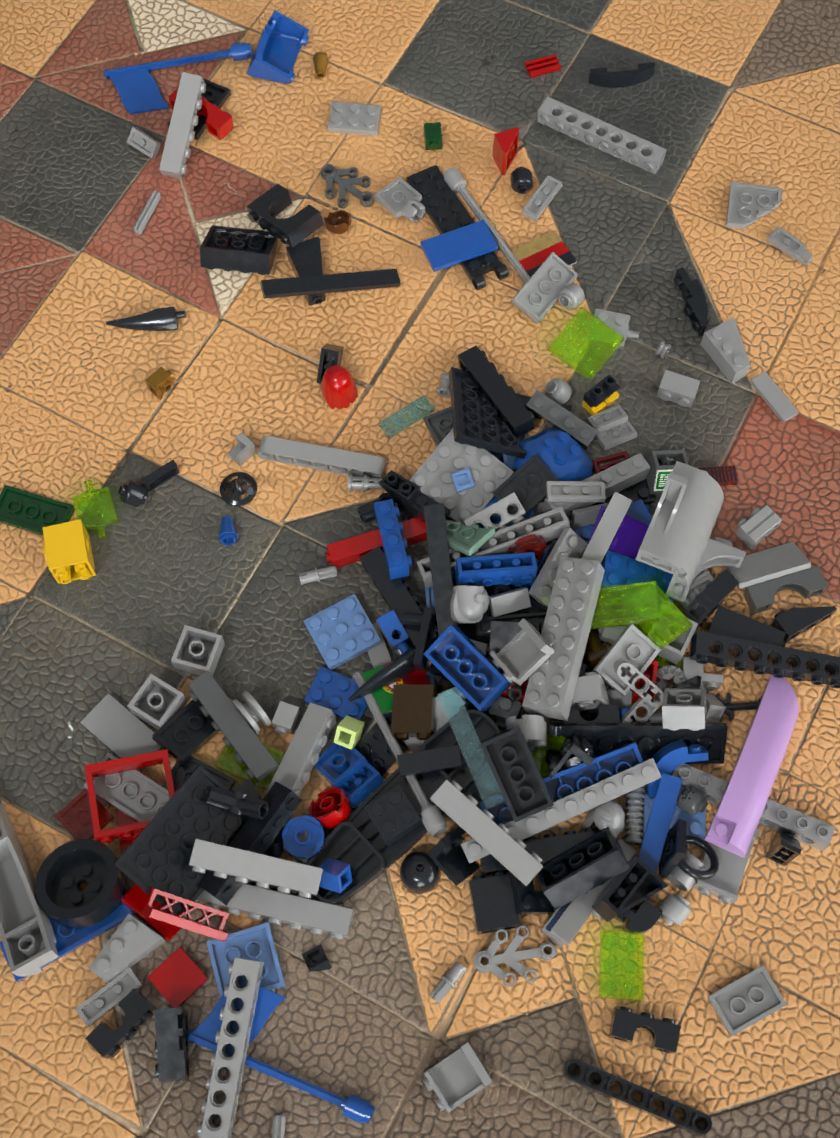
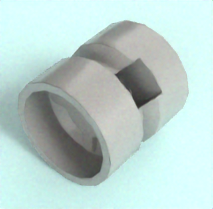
[667,852,706,892]

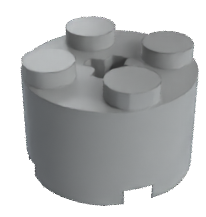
[505,715,547,752]

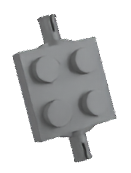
[579,308,640,350]

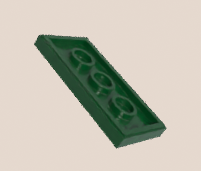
[0,485,75,536]

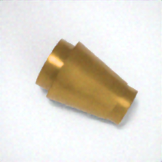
[313,52,329,79]

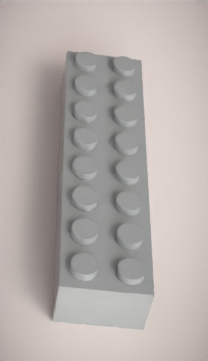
[522,557,605,721]

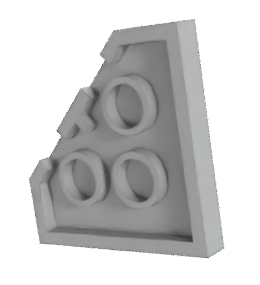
[726,182,782,229]

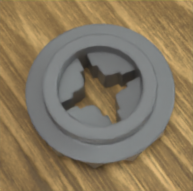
[655,665,686,693]

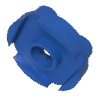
[282,815,325,859]

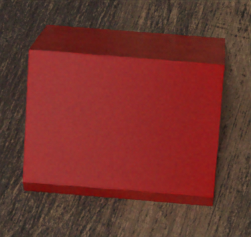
[493,127,519,175]

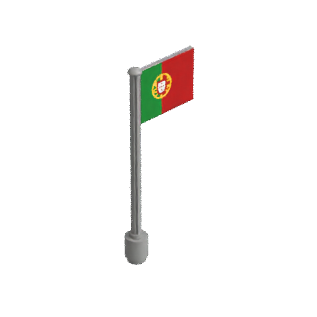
[352,663,447,837]

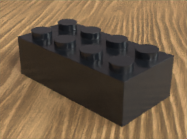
[480,725,554,822]
[538,827,630,910]

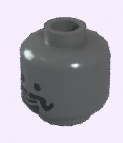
[677,784,708,815]

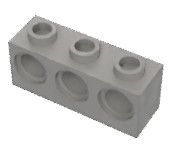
[464,493,526,532]

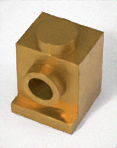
[145,367,175,400]

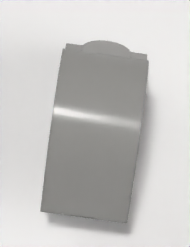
[680,657,723,691]

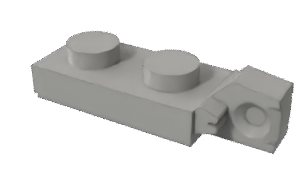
[767,227,813,266]

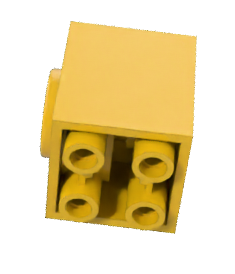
[42,519,96,584]

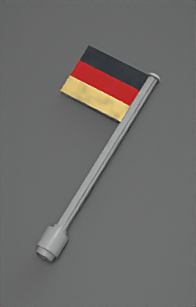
[443,167,577,284]

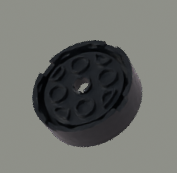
[35,839,126,929]

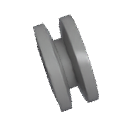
[231,691,271,735]

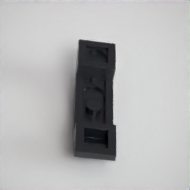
[589,62,655,88]

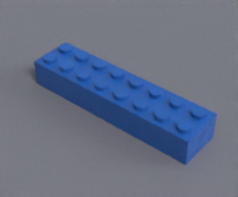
[479,742,643,825]

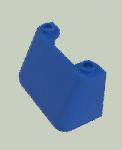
[246,10,309,84]

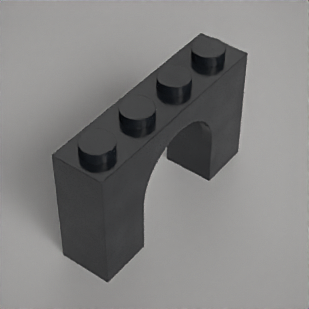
[246,184,324,248]

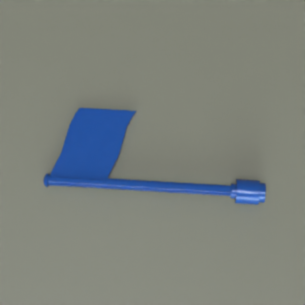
[104,42,252,115]
[186,977,375,1124]

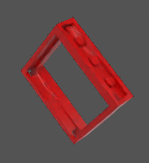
[84,749,175,844]

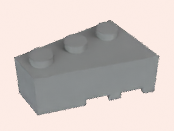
[700,317,751,384]
[88,914,167,983]

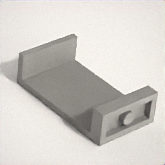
[693,829,760,905]

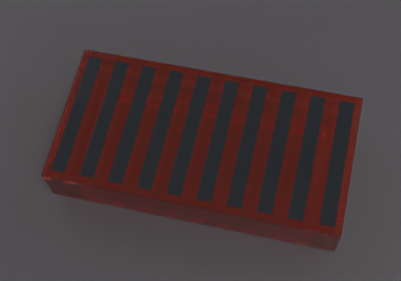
[698,465,738,486]

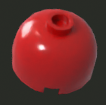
[308,787,351,829]

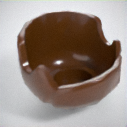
[324,210,352,235]

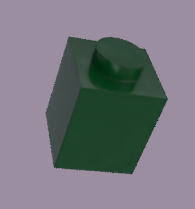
[424,122,442,150]

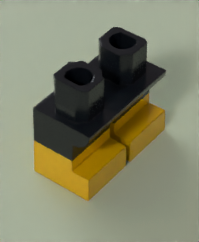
[581,375,620,415]

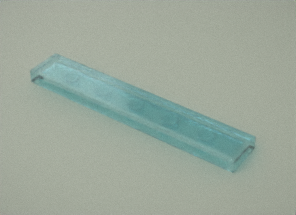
[437,687,505,810]

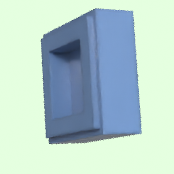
[451,468,475,493]

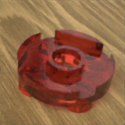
[507,534,546,559]

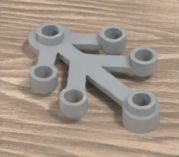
[474,926,556,987]

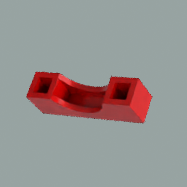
[168,87,234,140]

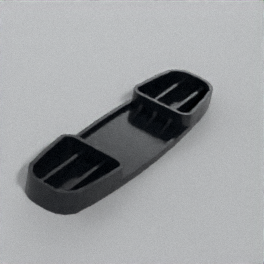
[306,710,500,905]

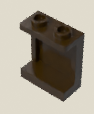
[391,684,438,740]

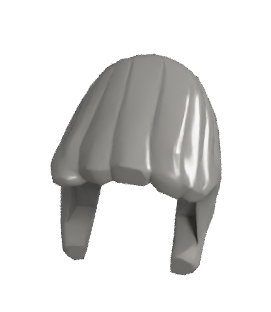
[582,800,626,838]

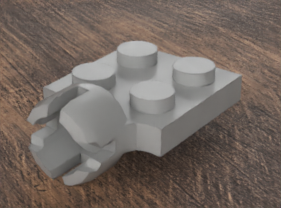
[374,177,425,223]

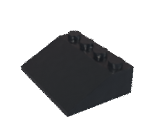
[200,225,279,275]

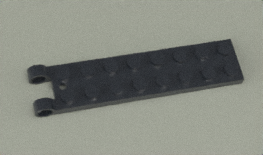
[406,165,509,290]
[545,721,728,764]

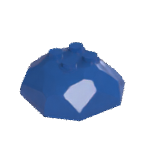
[514,428,593,481]

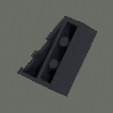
[592,856,668,922]

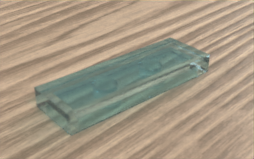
[379,395,434,439]

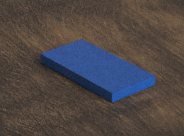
[420,220,498,272]

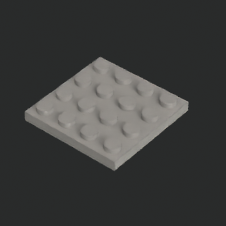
[409,428,514,526]

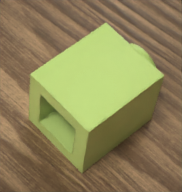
[334,715,365,750]

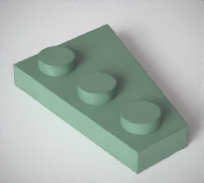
[446,520,496,556]

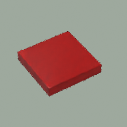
[147,947,208,1008]

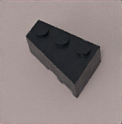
[154,1007,189,1082]

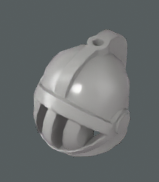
[450,585,490,624]

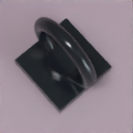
[659,819,719,880]

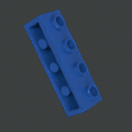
[373,499,412,580]
[454,552,538,587]

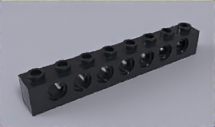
[690,631,840,689]

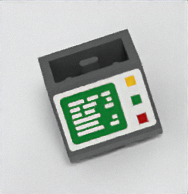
[644,450,689,495]

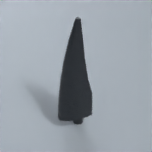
[106,307,186,331]
[348,648,417,702]

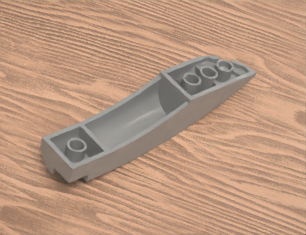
[0,798,59,977]

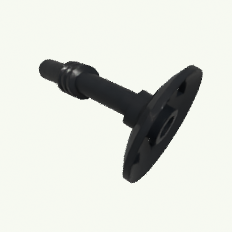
[220,472,257,506]

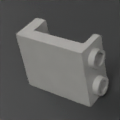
[490,618,555,685]
[422,1042,493,1113]

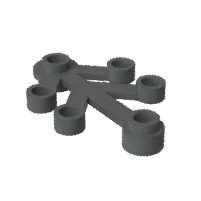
[321,164,373,209]

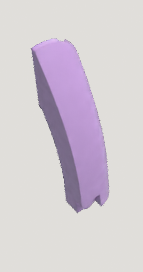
[704,674,799,858]

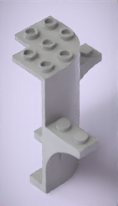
[636,461,746,602]

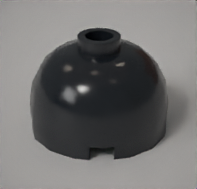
[399,851,441,895]

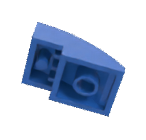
[314,743,384,809]

